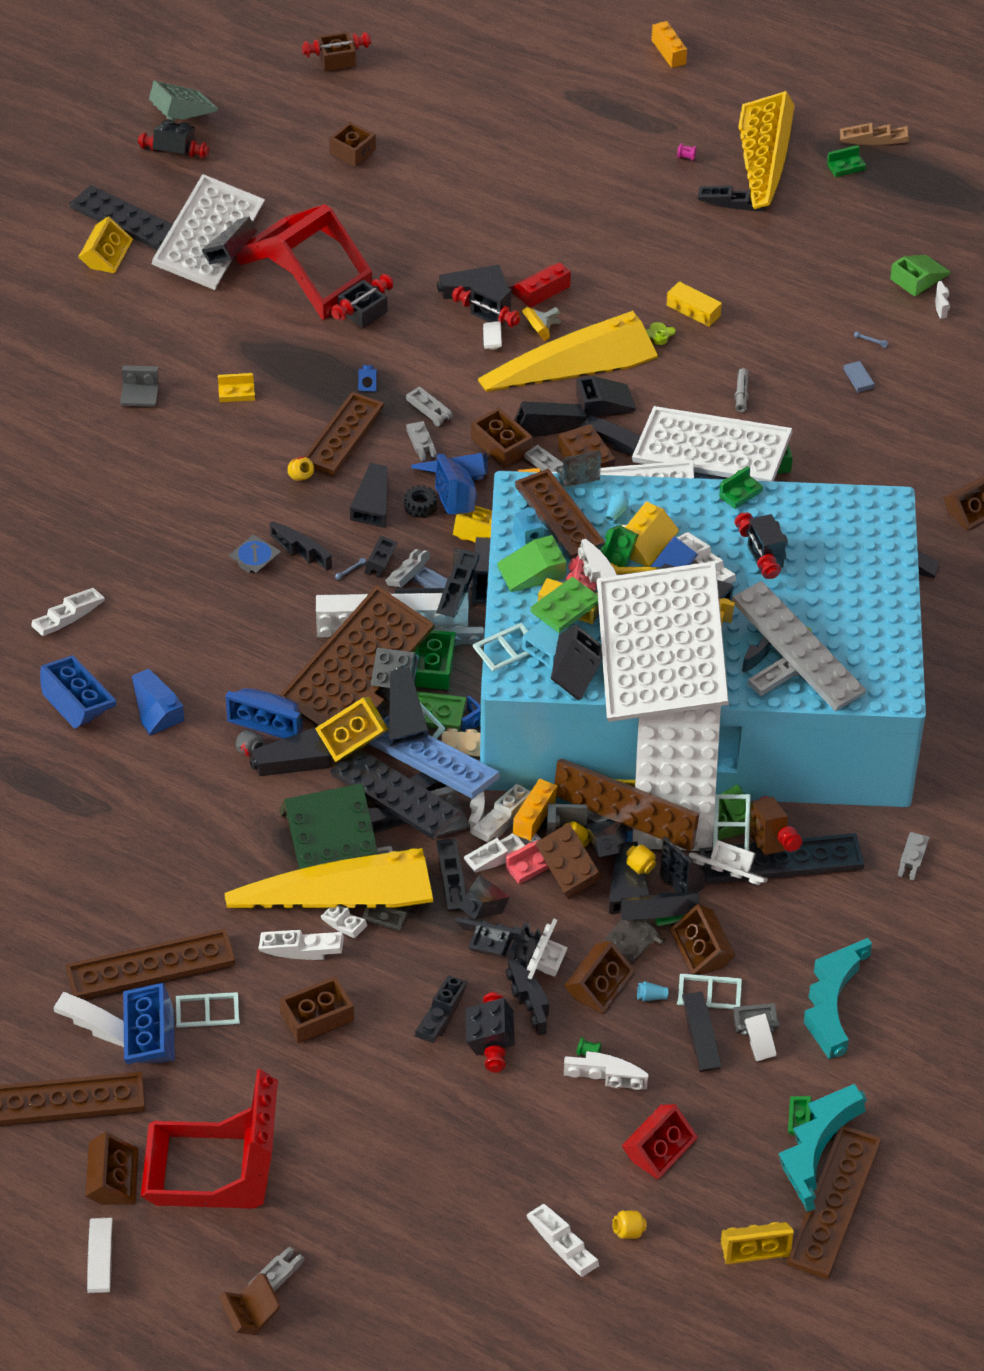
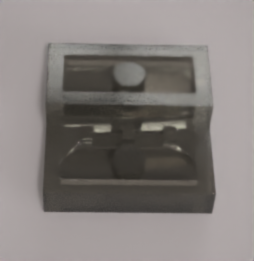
[362,904,414,932]

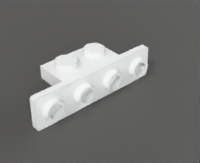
[688,840,768,885]
[527,918,567,979]

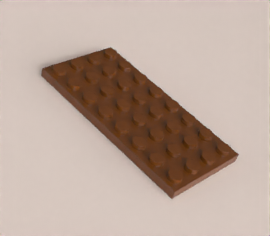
[280,585,435,726]

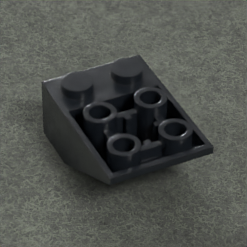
[576,376,636,418]
[550,625,602,701]
[660,836,706,892]

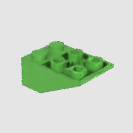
[890,255,951,296]
[713,784,751,840]

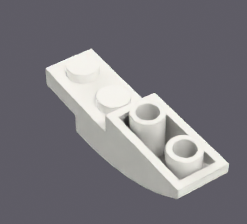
[578,539,617,583]
[471,784,531,842]
[259,930,344,960]
[564,1051,648,1090]

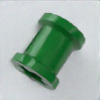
[576,1037,602,1056]

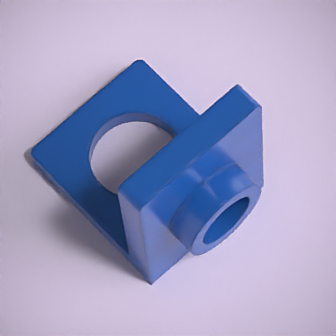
[358,365,377,391]
[461,695,481,732]

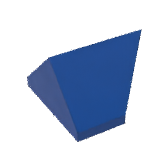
[651,536,698,567]

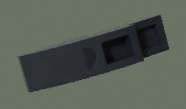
[505,959,549,1035]
[415,975,467,1043]

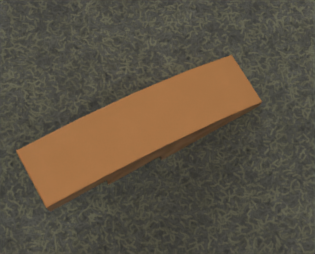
[840,123,909,145]

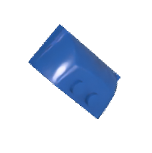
[435,454,477,514]
[40,655,117,729]
[225,688,303,739]
[123,983,175,1064]

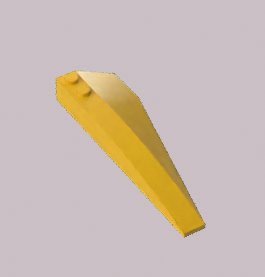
[739,91,795,209]
[478,311,658,392]
[224,848,433,908]

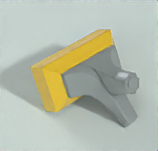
[522,307,561,341]

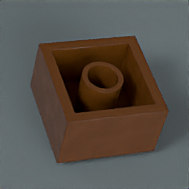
[329,121,376,167]

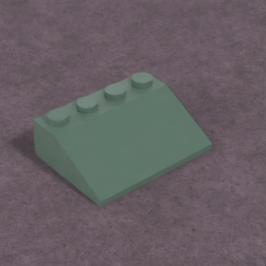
[149,80,218,121]

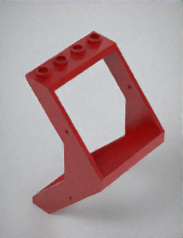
[237,204,372,320]
[141,1069,278,1209]

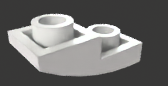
[935,281,950,319]
[483,322,502,350]
[468,791,485,833]
[321,905,367,938]
[744,1014,776,1062]

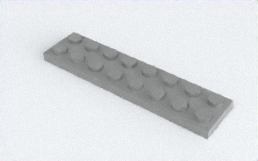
[731,581,866,711]

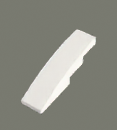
[677,532,736,584]
[31,588,105,636]
[464,834,541,872]
[54,992,124,1047]
[527,1204,599,1277]
[87,1218,113,1293]

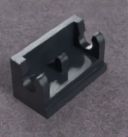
[364,535,398,577]
[508,922,541,970]

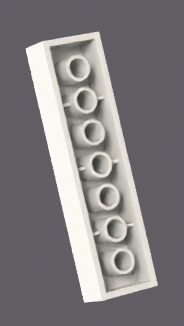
[316,593,468,637]

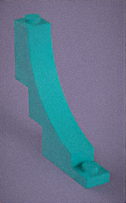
[804,938,872,1059]
[779,1084,867,1212]

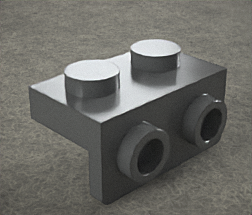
[733,1003,780,1036]

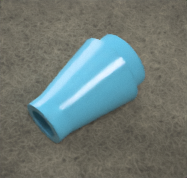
[605,494,629,523]
[637,981,668,1002]

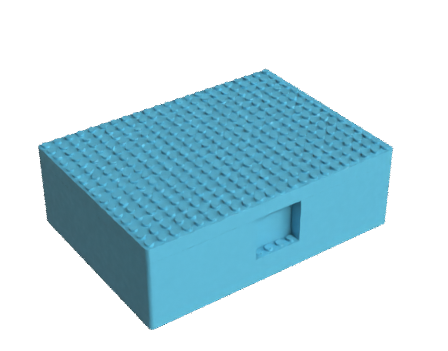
[480,471,926,807]

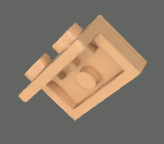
[442,728,480,757]

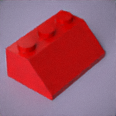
[509,262,571,308]
[622,1104,698,1179]

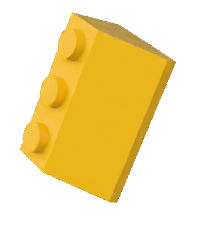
[79,216,133,273]
[625,501,679,567]
[453,506,492,543]
[721,1222,794,1264]

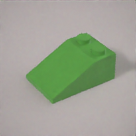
[497,535,566,592]

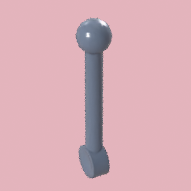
[854,331,889,348]
[335,558,366,580]

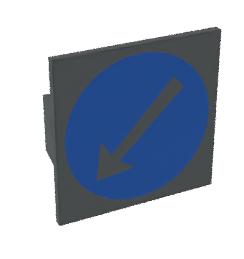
[229,534,281,573]

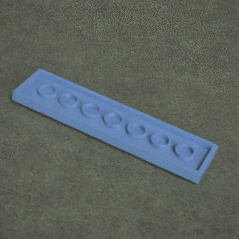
[368,715,500,799]

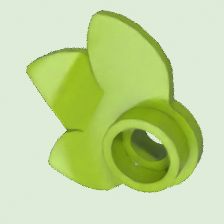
[646,322,676,345]

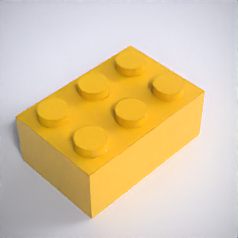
[315,697,389,762]

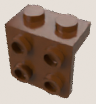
[219,1273,281,1335]

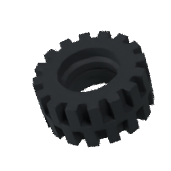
[404,485,437,518]

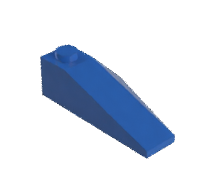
[411,453,488,480]
[132,669,184,735]

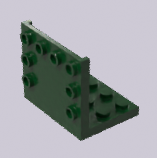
[279,783,378,869]

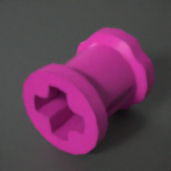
[677,143,697,161]

